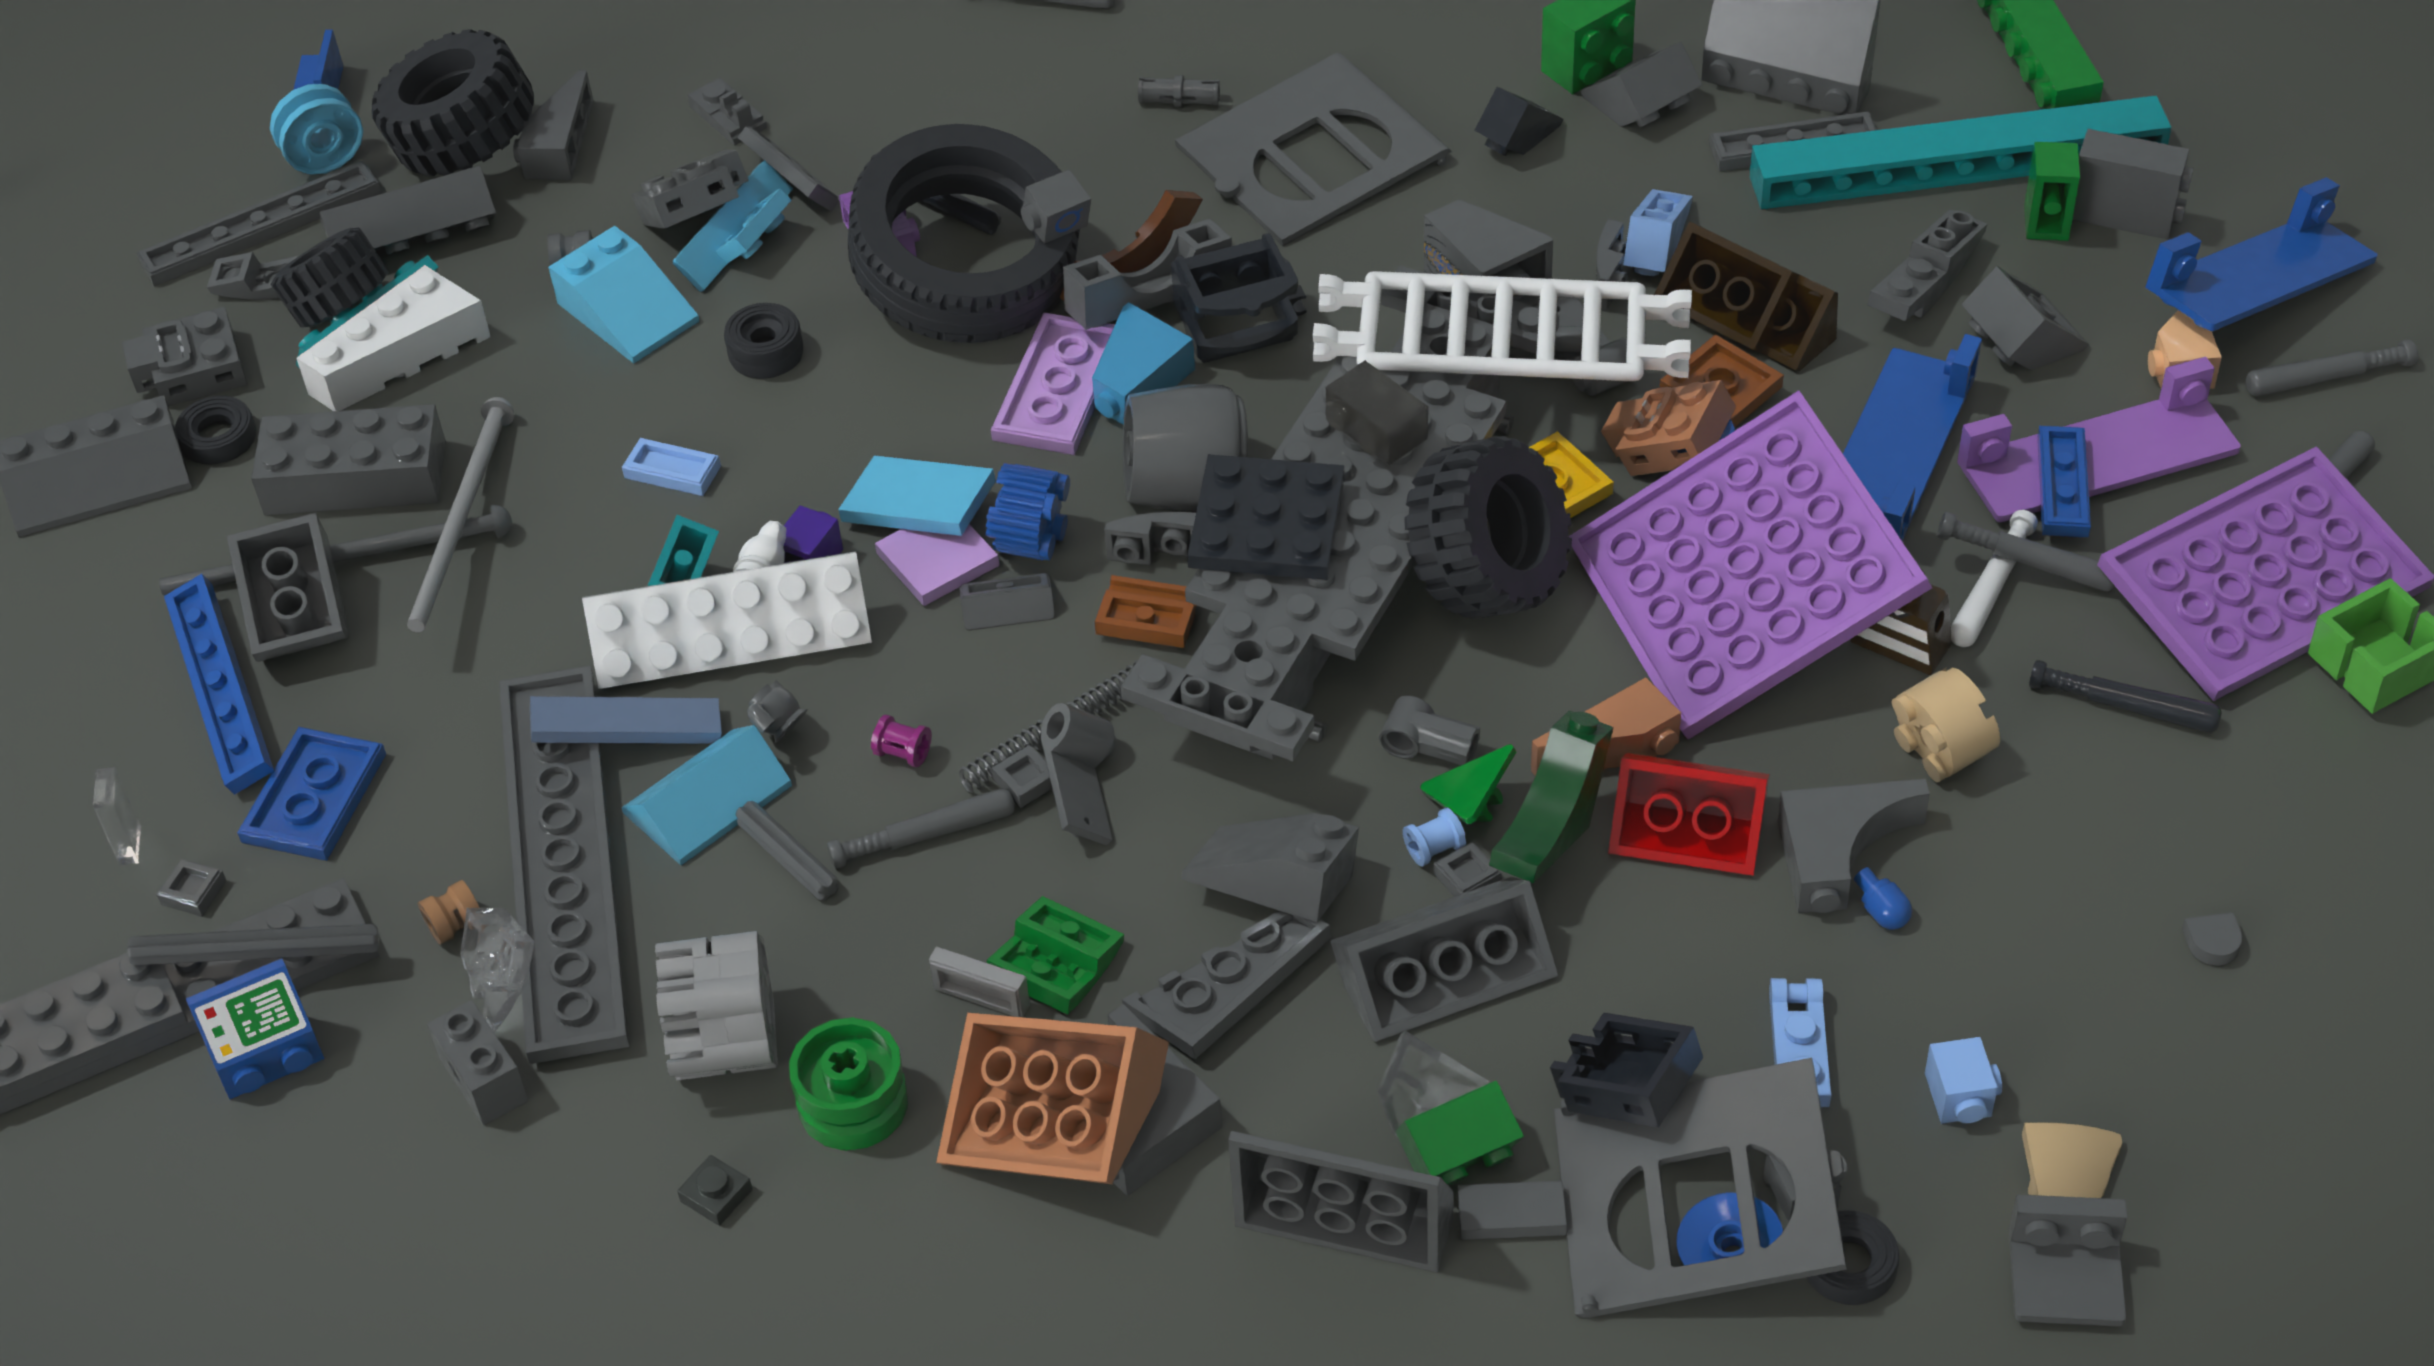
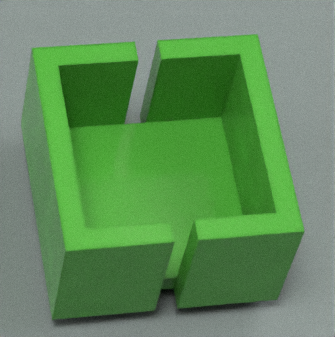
[2308,578,2434,714]

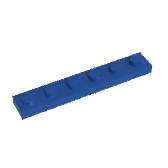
[164,574,274,795]

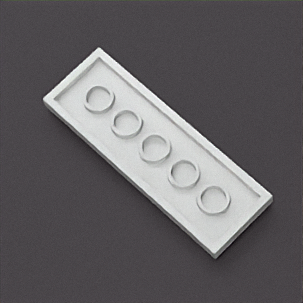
[582,552,872,689]

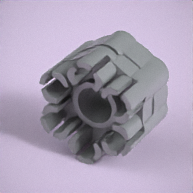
[655,931,778,1080]

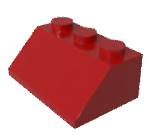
[1608,753,1770,876]

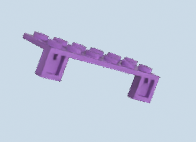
[1957,357,2241,522]

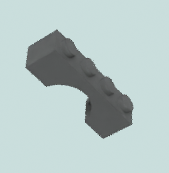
[1063,218,1232,330]

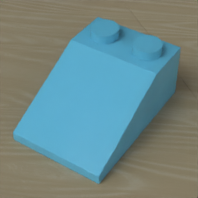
[548,226,700,364]

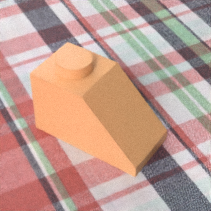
[2148,310,2222,389]

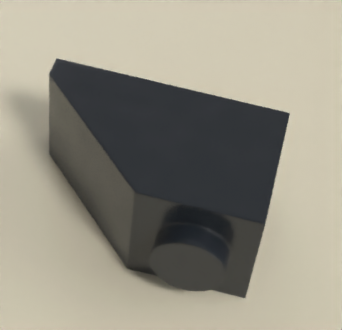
[1474,86,1564,156]

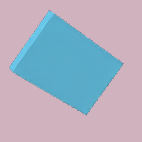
[838,455,996,536]

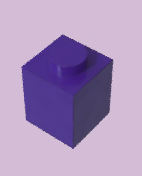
[783,505,843,563]

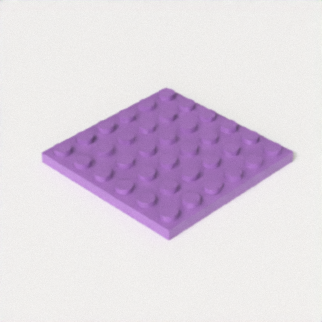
[1569,391,1932,740]

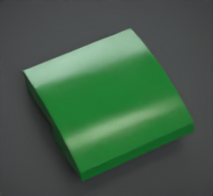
[986,896,1124,1015]

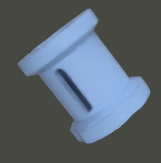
[1403,808,1466,867]

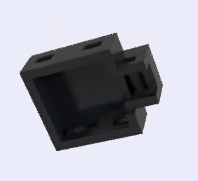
[1550,1013,1703,1128]

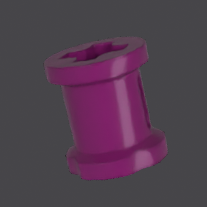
[871,714,932,767]

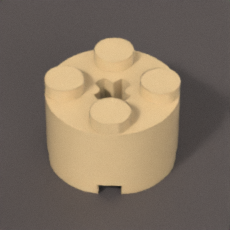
[1892,667,2000,782]

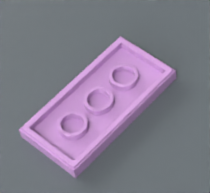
[991,313,1115,455]

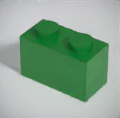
[2024,142,2080,241]
[1395,1080,1524,1186]

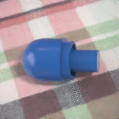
[1854,867,1912,930]

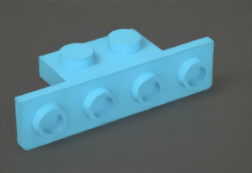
[673,160,793,292]

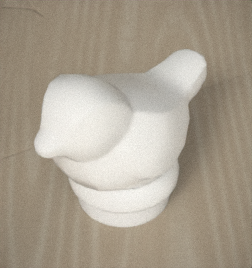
[733,520,787,572]

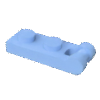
[1769,978,1831,1107]

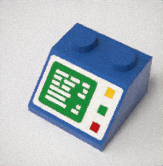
[186,958,325,1100]

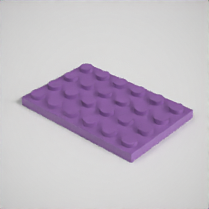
[2097,446,2434,701]

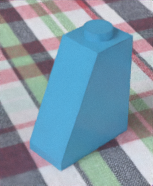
[1092,302,1195,425]

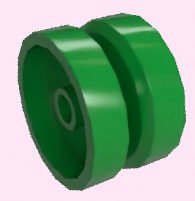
[789,1017,908,1151]

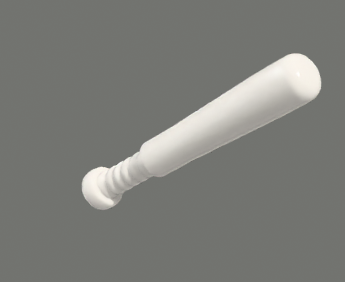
[1951,510,2038,647]

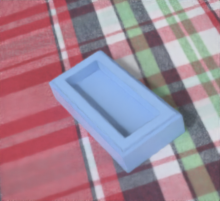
[622,438,721,496]

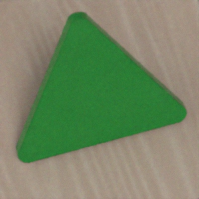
[1420,744,1517,824]

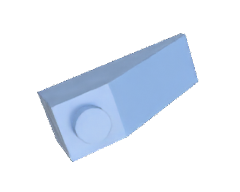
[1623,189,1693,276]

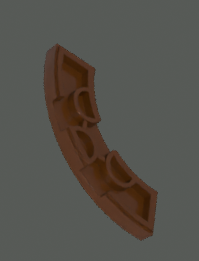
[1060,190,1203,301]

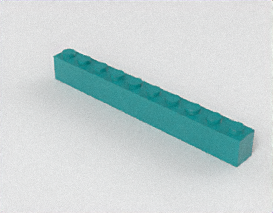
[1749,95,2172,210]

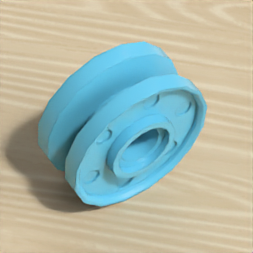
[269,84,364,174]

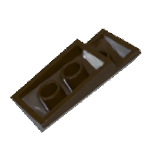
[1654,221,1838,371]

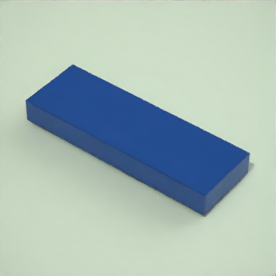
[2037,426,2091,538]

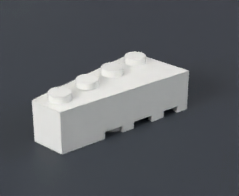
[296,265,491,411]

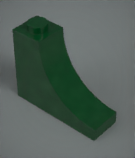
[1489,710,1614,883]

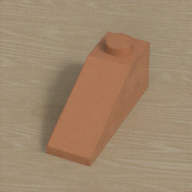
[1531,677,1681,776]

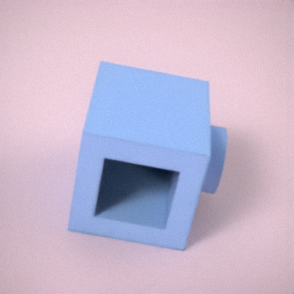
[1925,1037,2002,1124]

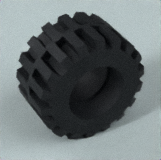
[271,227,389,328]

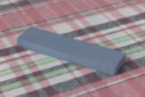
[529,696,722,744]

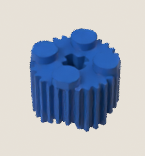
[986,463,1070,561]

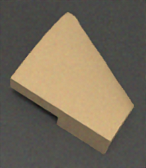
[2022,1122,2122,1198]

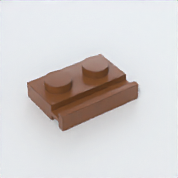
[1095,575,1197,648]

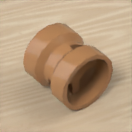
[417,880,484,945]

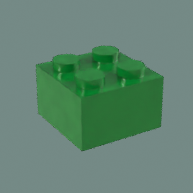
[1541,0,1636,95]

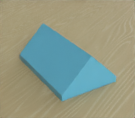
[622,725,792,866]

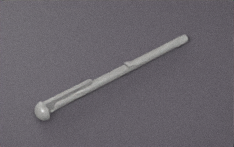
[407,397,514,633]

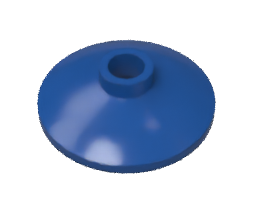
[1677,1192,1783,1266]

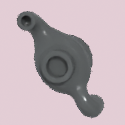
[747,680,808,743]

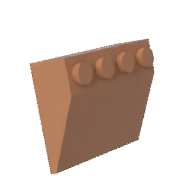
[936,1012,1169,1184]

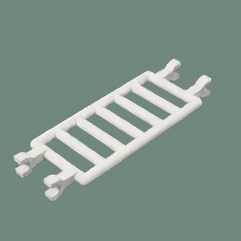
[1313,271,1692,381]

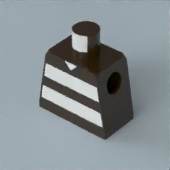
[1850,568,1952,676]

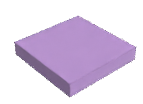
[875,524,1000,606]

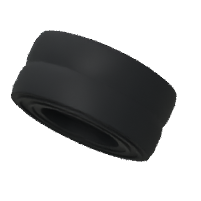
[724,303,804,379]

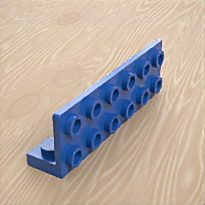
[2145,177,2378,331]
[1843,334,1982,541]

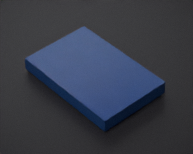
[237,727,386,861]

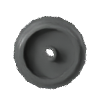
[1123,384,1248,513]

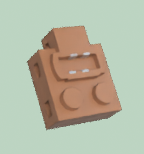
[1601,380,1736,476]

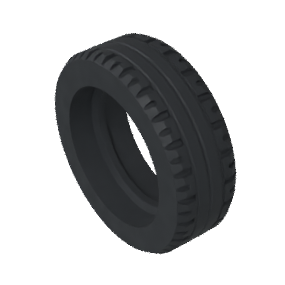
[848,124,1080,343]

